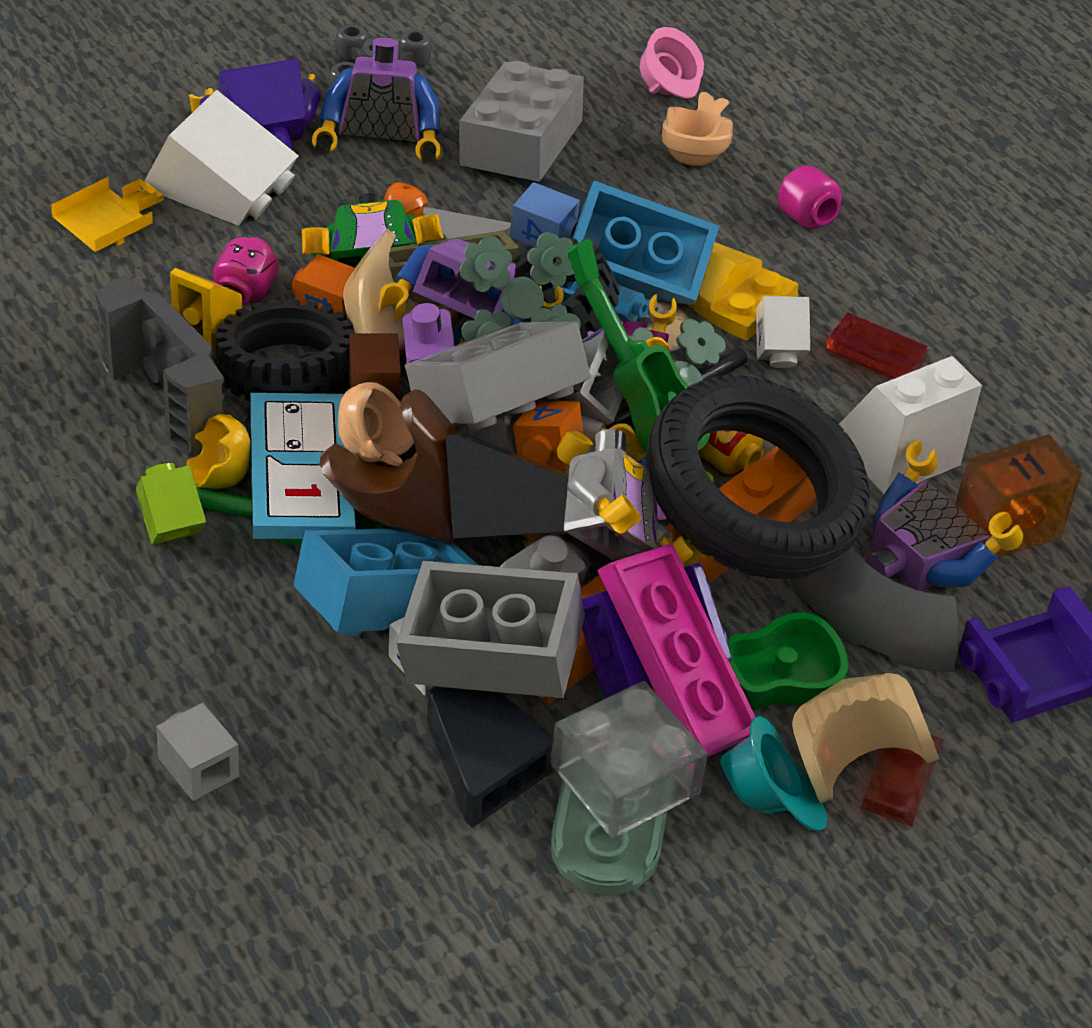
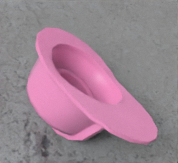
[639,27,704,99]

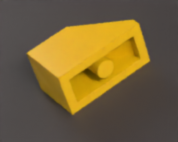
[170,268,242,357]

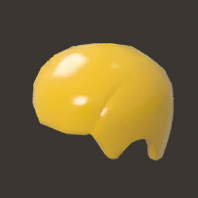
[186,414,251,490]

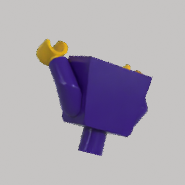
[189,58,321,151]

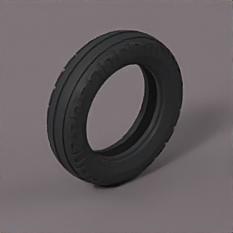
[647,375,870,579]

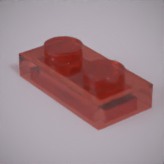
[826,312,929,379]
[861,734,944,827]

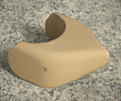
[343,228,461,358]
[792,673,939,803]

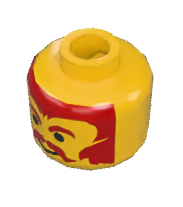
[698,431,764,475]

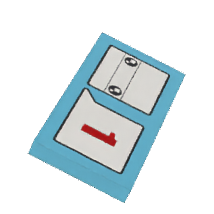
[250,393,355,539]

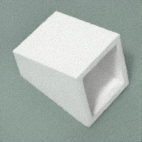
[142,90,299,226]
[839,356,982,494]

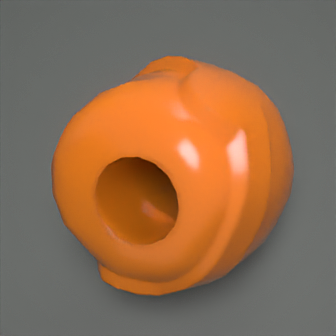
[383,182,428,218]

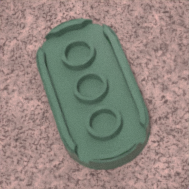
[550,714,675,895]

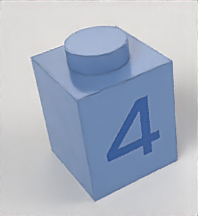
[511,182,580,247]

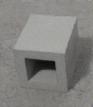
[156,703,239,801]

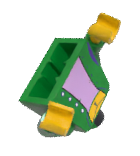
[302,193,444,268]

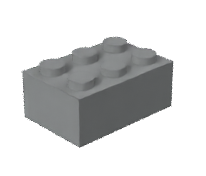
[459,61,584,182]
[405,322,591,430]
[396,561,585,698]

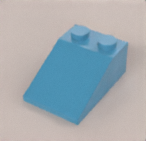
[572,181,719,305]
[293,529,478,636]

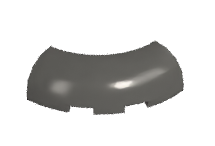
[790,547,959,672]

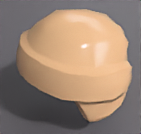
[662,92,733,166]
[338,382,414,466]

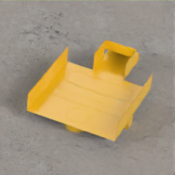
[51,177,164,252]

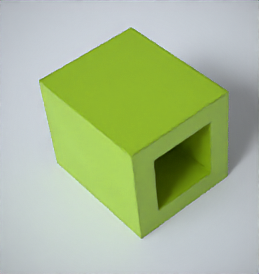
[136,463,206,545]

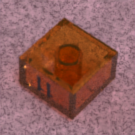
[955,434,1082,559]

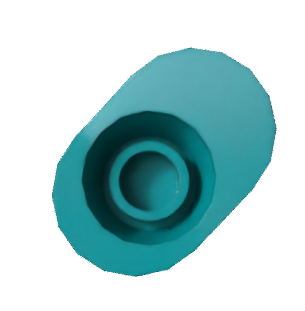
[720,716,828,832]

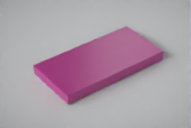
[597,543,756,765]

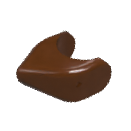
[320,389,457,544]

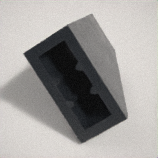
[446,434,569,539]
[427,686,556,828]

